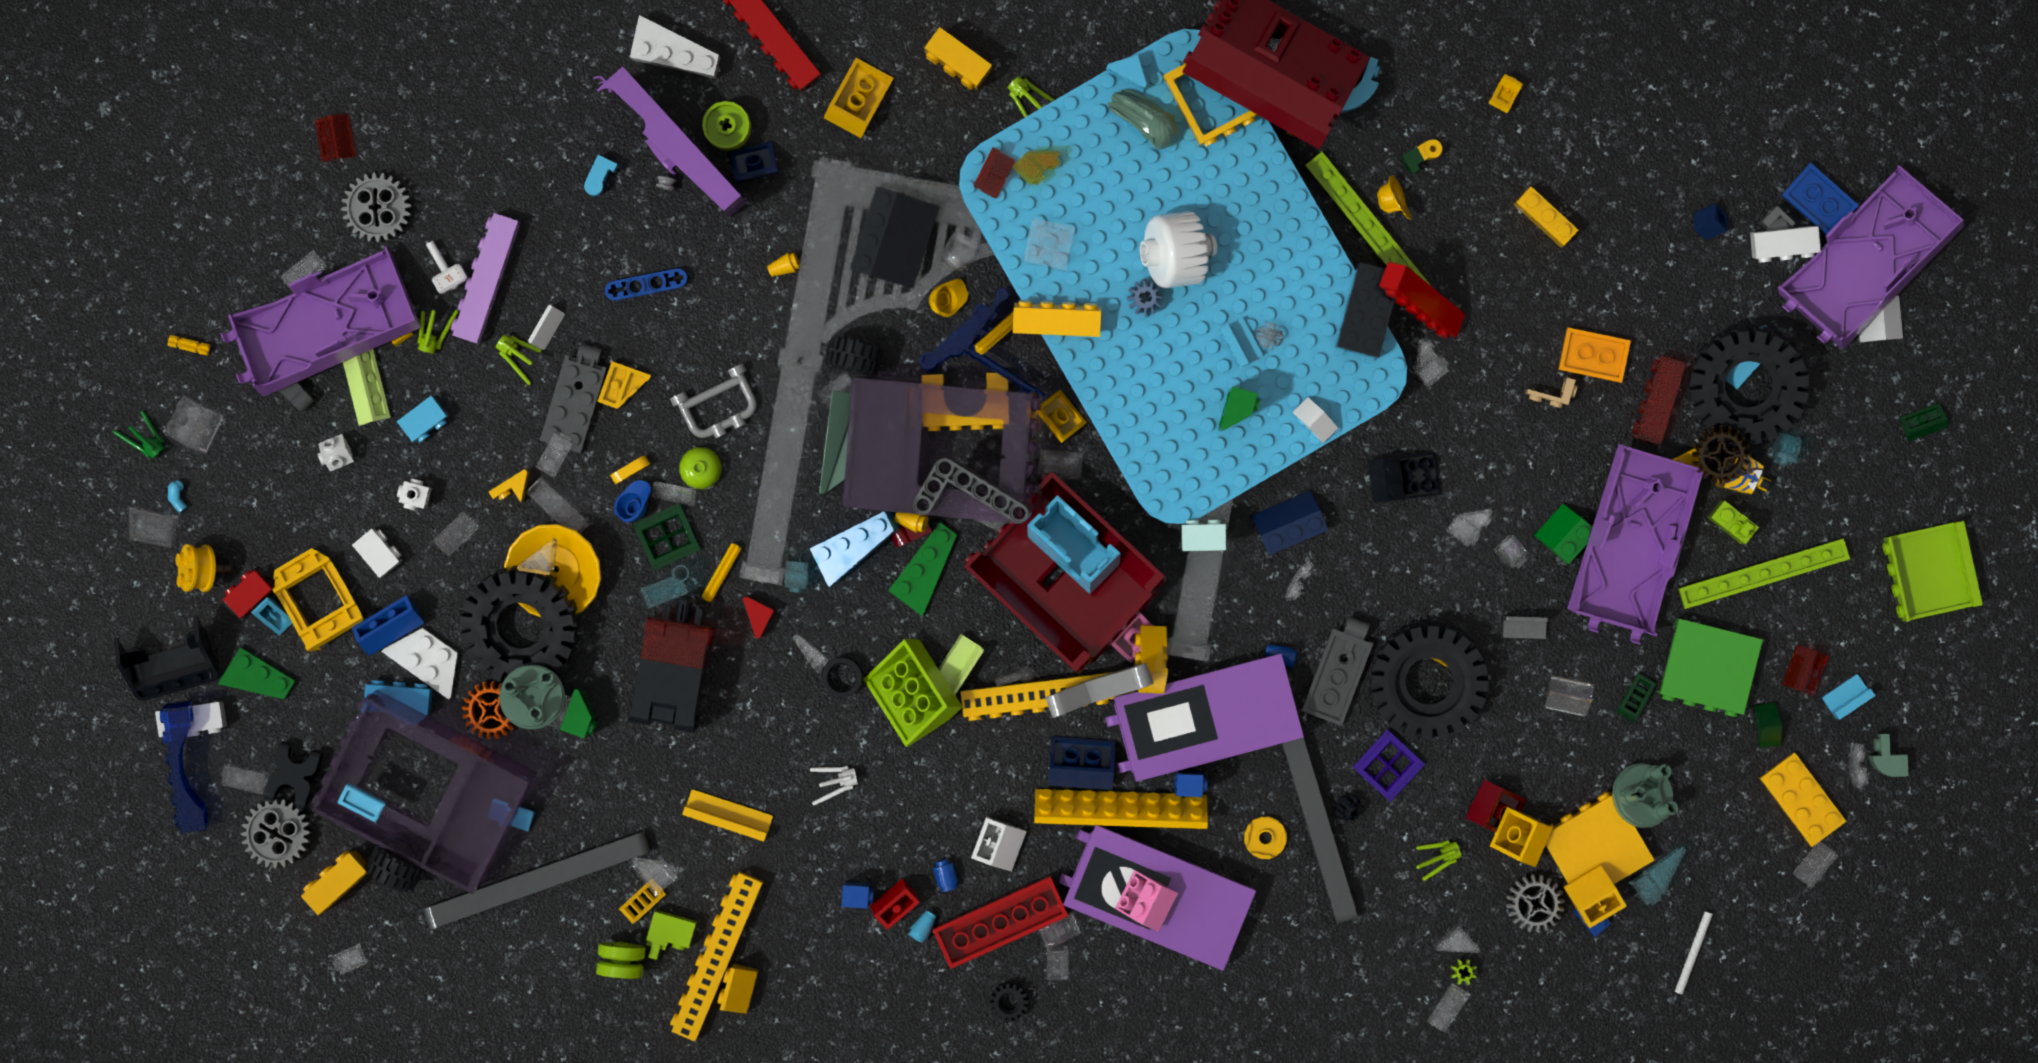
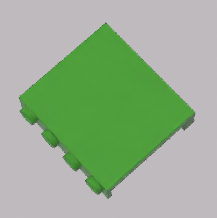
[1657,618,1763,717]

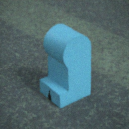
[584,155,619,197]

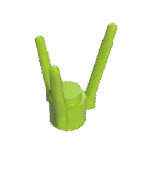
[1007,76,1055,118]
[417,310,459,354]
[495,334,542,385]
[1416,840,1462,881]

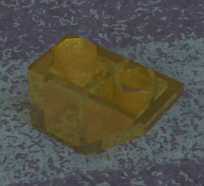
[1012,151,1061,187]

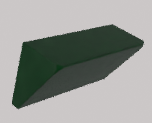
[1899,403,1948,442]

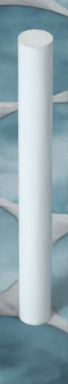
[1675,911,1713,995]

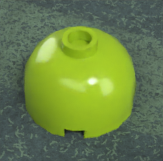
[679,447,722,489]

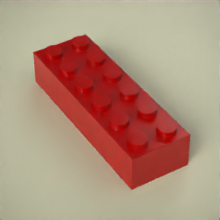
[933,875,1068,969]

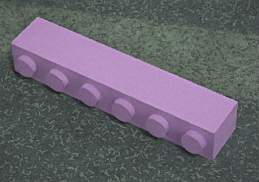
[451,213,520,345]

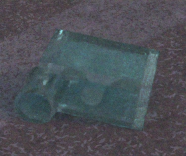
[640,564,691,609]

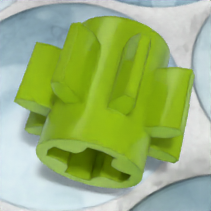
[1451,959,1477,985]

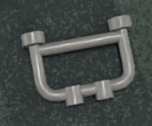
[670,363,757,439]

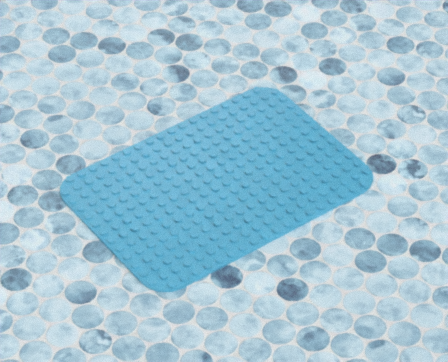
[959,29,1407,524]

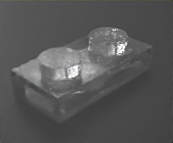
[280,250,328,293]
[536,430,575,478]

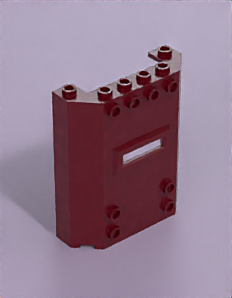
[1182,0,1370,149]
[963,472,1167,674]

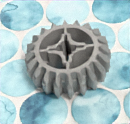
[1506,874,1565,933]

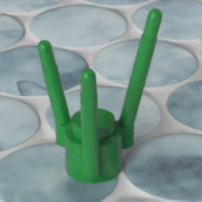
[113,410,165,459]

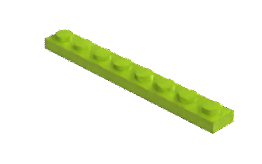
[1305,152,1430,285]
[1678,539,1850,609]

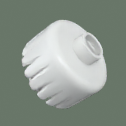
[1140,211,1217,288]

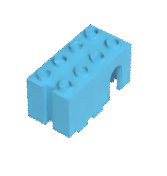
[1027,495,1120,594]

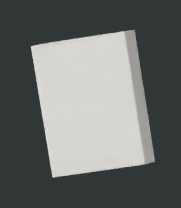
[1859,296,1903,343]

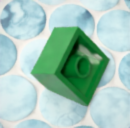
[1534,504,1592,564]
[560,688,598,738]

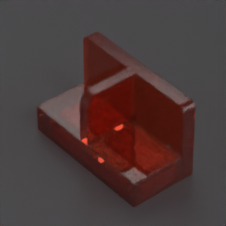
[973,147,1015,199]

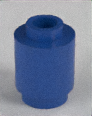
[932,858,958,892]

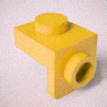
[1489,74,1523,113]

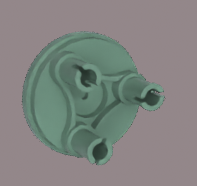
[499,665,565,730]
[1612,763,1678,828]

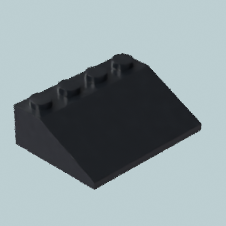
[850,186,940,288]

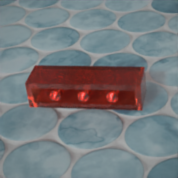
[1632,355,1686,446]

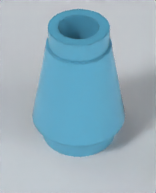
[908,910,936,944]

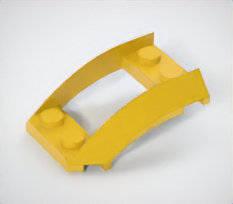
[272,548,364,652]

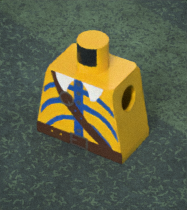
[1715,448,1771,494]

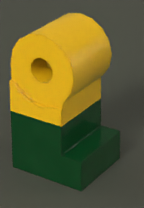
[1400,139,1442,176]

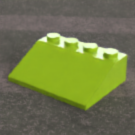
[863,639,962,747]

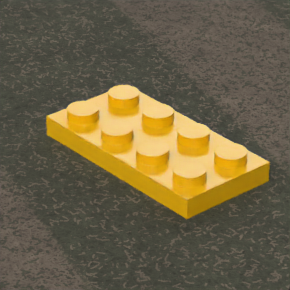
[1759,752,1846,847]

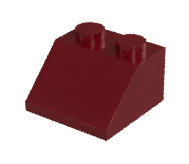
[1466,779,1526,833]

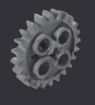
[341,172,412,243]
[241,799,312,869]

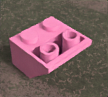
[1115,870,1178,932]

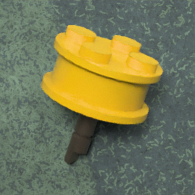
[175,544,236,592]

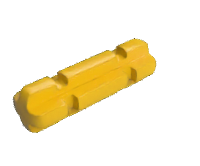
[168,335,211,356]

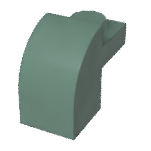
[1869,733,1909,777]

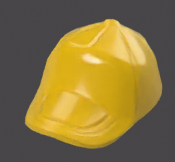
[929,279,968,317]

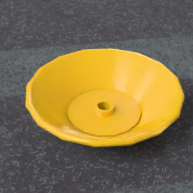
[504,524,601,617]

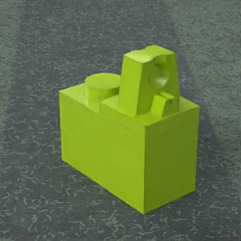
[1707,500,1759,544]
[646,910,697,960]

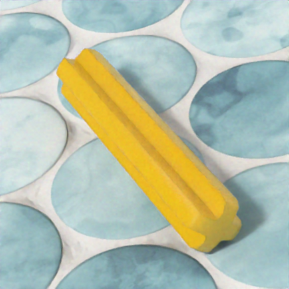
[975,311,1014,355]
[702,543,741,602]

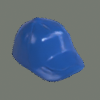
[614,480,651,523]

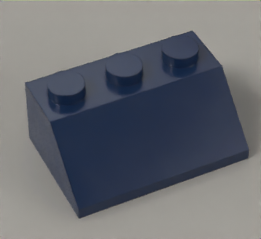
[1251,491,1328,555]
[1048,736,1116,790]

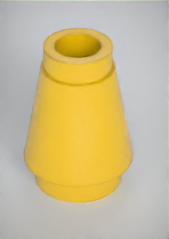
[767,252,801,277]
[895,510,928,533]

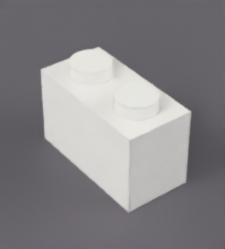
[352,528,402,578]

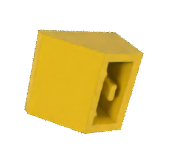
[1564,865,1627,928]
[717,963,759,1014]

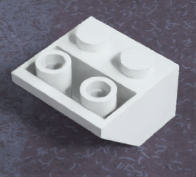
[971,816,1027,872]

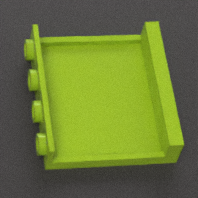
[1882,521,1983,622]

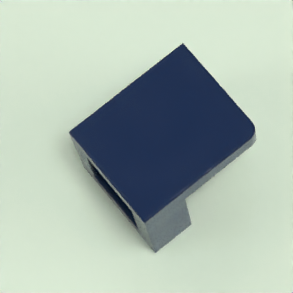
[1694,203,1728,240]

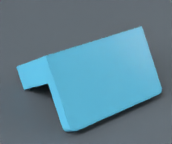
[1220,318,1263,368]
[1822,674,1875,720]

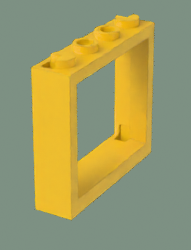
[1163,64,1258,147]

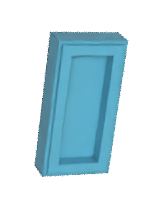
[337,783,387,823]

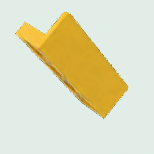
[682,789,773,841]

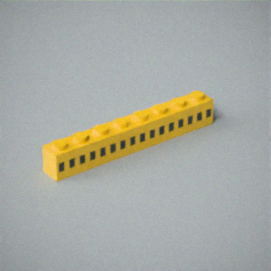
[961,672,1134,721]
[670,871,764,1041]

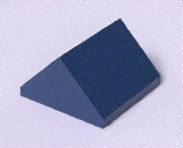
[730,141,779,184]

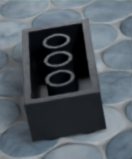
[1335,262,1395,359]

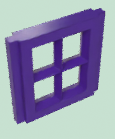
[1353,729,1425,802]

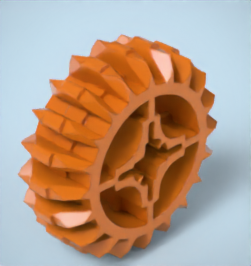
[462,681,514,739]

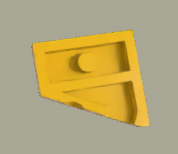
[597,361,651,409]

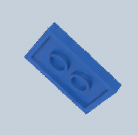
[1781,163,1859,235]

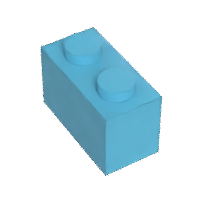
[397,396,449,443]

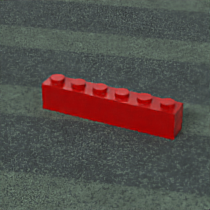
[723,0,821,92]
[1379,262,1465,339]

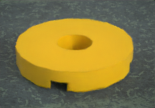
[1244,816,1287,859]

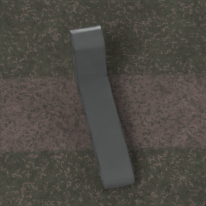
[913,457,1032,523]

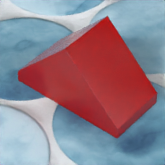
[743,596,775,639]

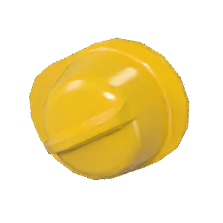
[1377,175,1411,220]

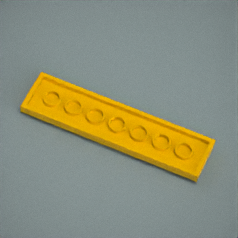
[1034,789,1208,829]

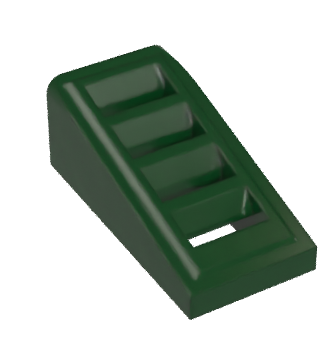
[1615,673,1657,722]

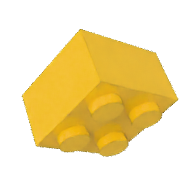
[1490,807,1553,867]

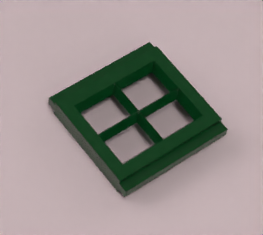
[633,503,701,571]

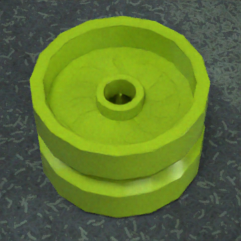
[702,101,752,151]
[596,942,646,979]

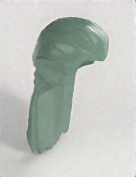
[1108,89,1178,150]

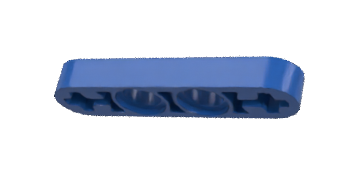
[605,269,688,301]

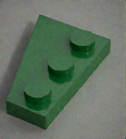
[218,647,296,699]

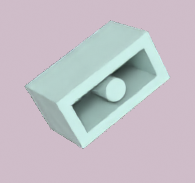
[1181,520,1226,551]

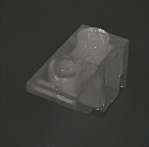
[1414,338,1449,388]
[1445,509,1493,546]

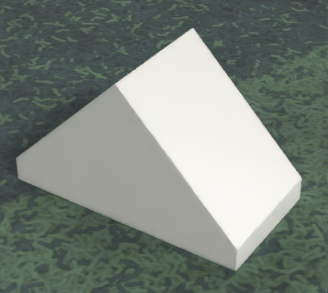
[1292,397,1338,444]

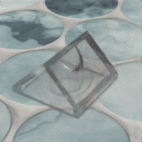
[129,507,179,548]

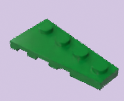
[888,522,957,616]

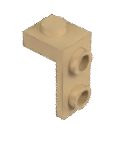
[1525,378,1577,408]

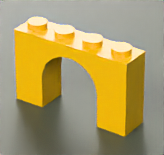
[922,372,1010,431]

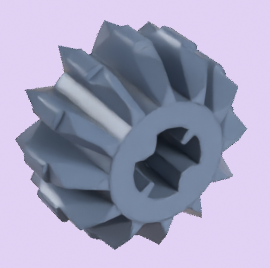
[1127,279,1164,316]

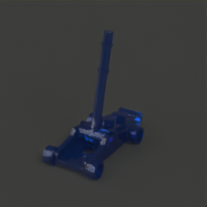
[919,288,1045,401]

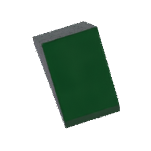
[1753,703,1782,748]

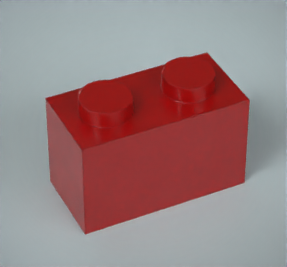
[222,570,274,618]
[870,878,920,930]

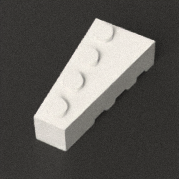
[630,15,720,79]

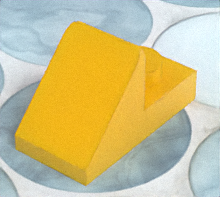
[489,469,530,502]

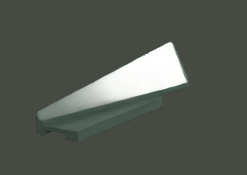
[819,390,858,495]

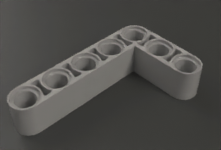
[1045,663,1154,718]

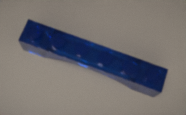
[160,701,209,833]

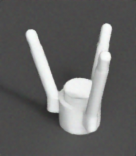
[810,766,858,805]

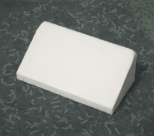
[528,305,565,350]

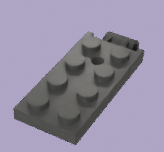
[540,343,607,453]
[1301,616,1373,726]

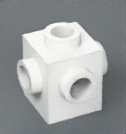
[318,434,354,472]
[397,478,432,511]

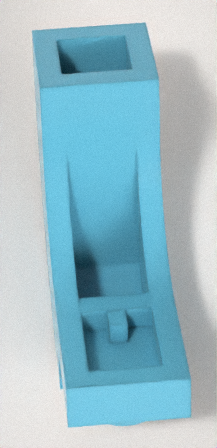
[1340,57,1380,113]

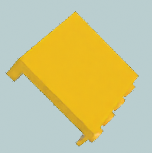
[1545,791,1655,884]

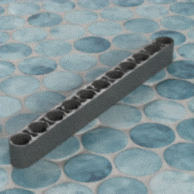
[1282,738,1358,924]
[423,831,651,929]

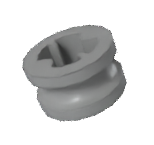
[656,176,677,190]

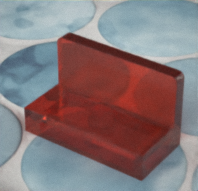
[315,115,355,162]
[1783,645,1829,696]

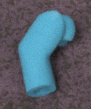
[168,480,188,513]

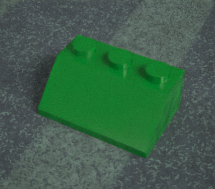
[1218,386,1260,432]

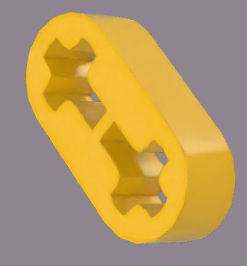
[610,455,650,485]

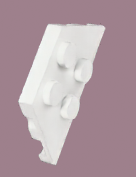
[381,628,459,699]

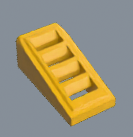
[619,879,666,924]

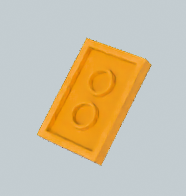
[1558,328,1631,383]

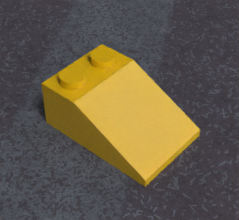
[824,58,894,138]

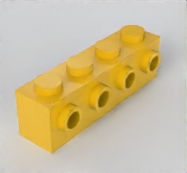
[1013,300,1101,337]

